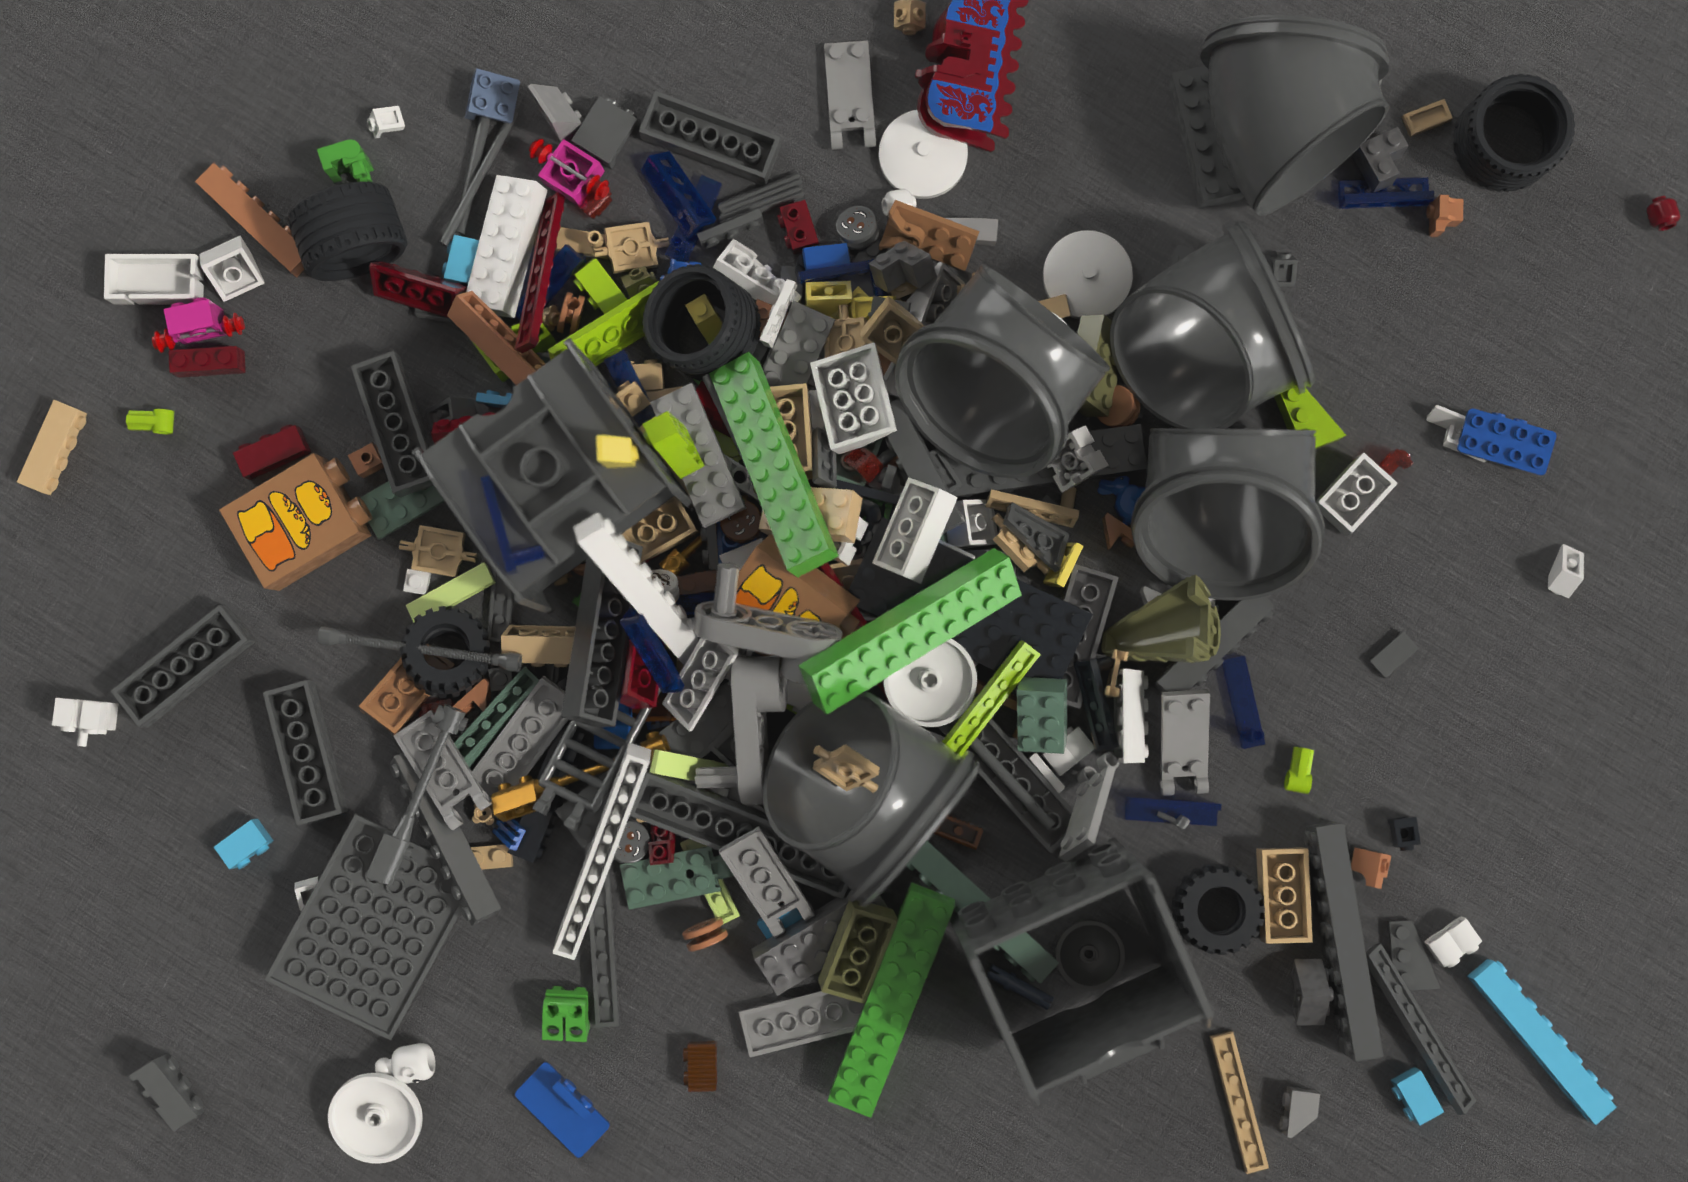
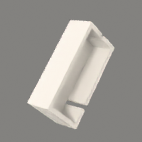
[104,254,204,305]

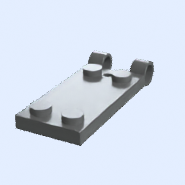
[824,41,876,150]
[1160,689,1210,796]
[394,710,492,830]
[1059,752,1119,862]
[719,826,816,938]

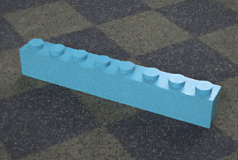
[1467,959,1617,1125]

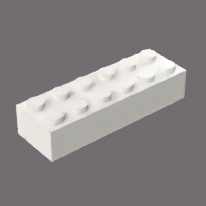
[466,175,547,318]

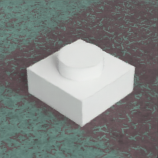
[403,569,431,595]

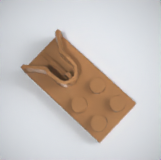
[879,200,980,271]
[359,644,455,737]

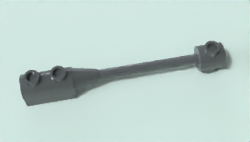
[366,704,468,885]

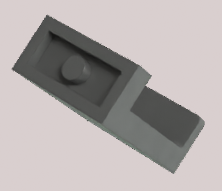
[571,96,640,170]

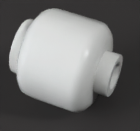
[882,189,916,217]

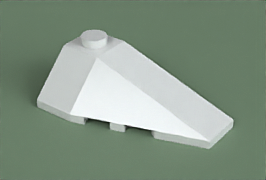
[713,239,802,310]

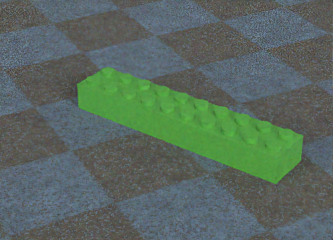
[709,352,839,577]
[798,548,1021,714]
[828,882,955,1118]

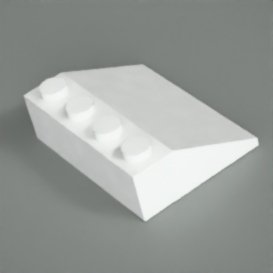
[810,342,897,454]
[1114,669,1149,763]

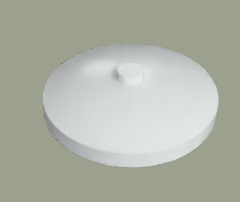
[879,110,968,199]
[1043,230,1133,319]
[884,639,977,727]
[328,1073,423,1164]

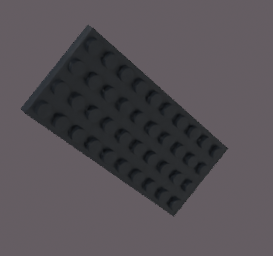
[848,517,1093,679]

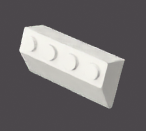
[872,477,958,584]
[662,638,739,731]

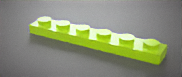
[942,640,1041,756]

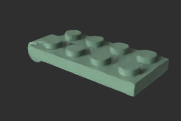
[361,481,445,539]
[620,846,734,910]

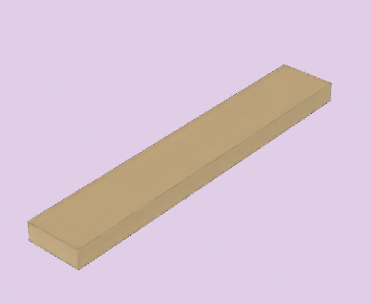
[1209,1030,1269,1174]

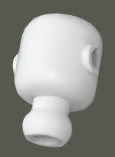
[375,1043,435,1084]

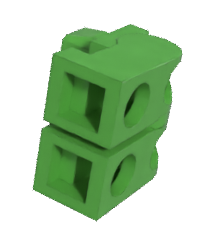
[317,139,374,183]
[542,986,590,1042]

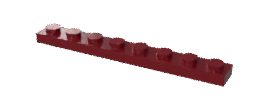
[515,192,565,354]

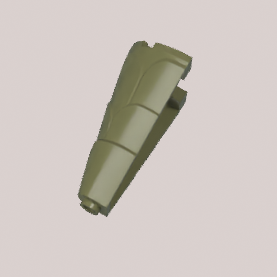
[1101,574,1221,663]

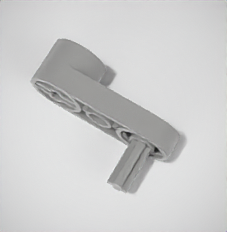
[693,563,843,685]
[695,656,788,805]

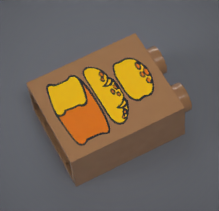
[219,453,373,591]
[735,534,860,684]

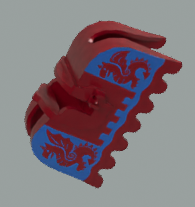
[915,0,1029,152]

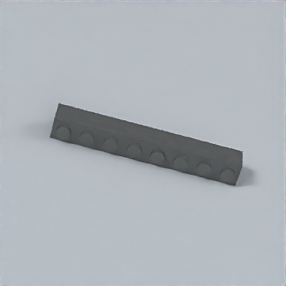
[390,753,501,925]

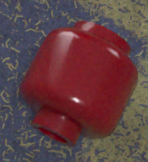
[1646,196,1681,231]

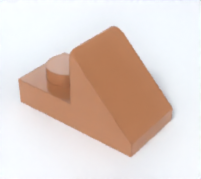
[1102,513,1135,550]
[453,678,491,716]

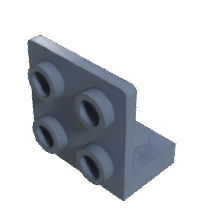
[465,68,520,124]

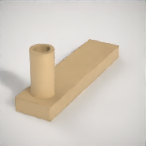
[533,225,608,259]
[985,487,1079,528]

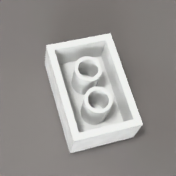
[1315,453,1398,536]

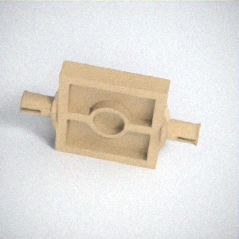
[593,222,669,274]
[824,305,868,358]
[991,513,1051,575]
[399,525,477,578]
[813,744,880,793]

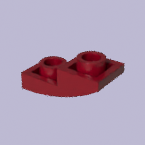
[648,824,675,866]

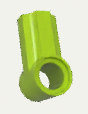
[126,409,175,434]
[1284,747,1314,794]

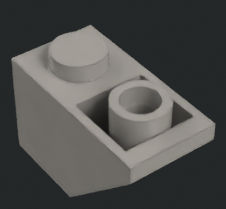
[1280,1086,1320,1138]

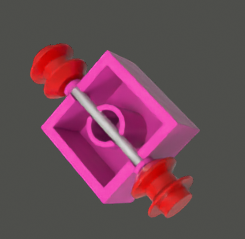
[529,139,610,207]
[152,297,245,353]

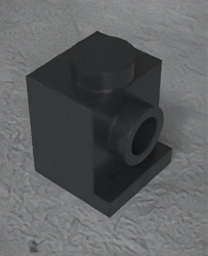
[1387,816,1421,851]

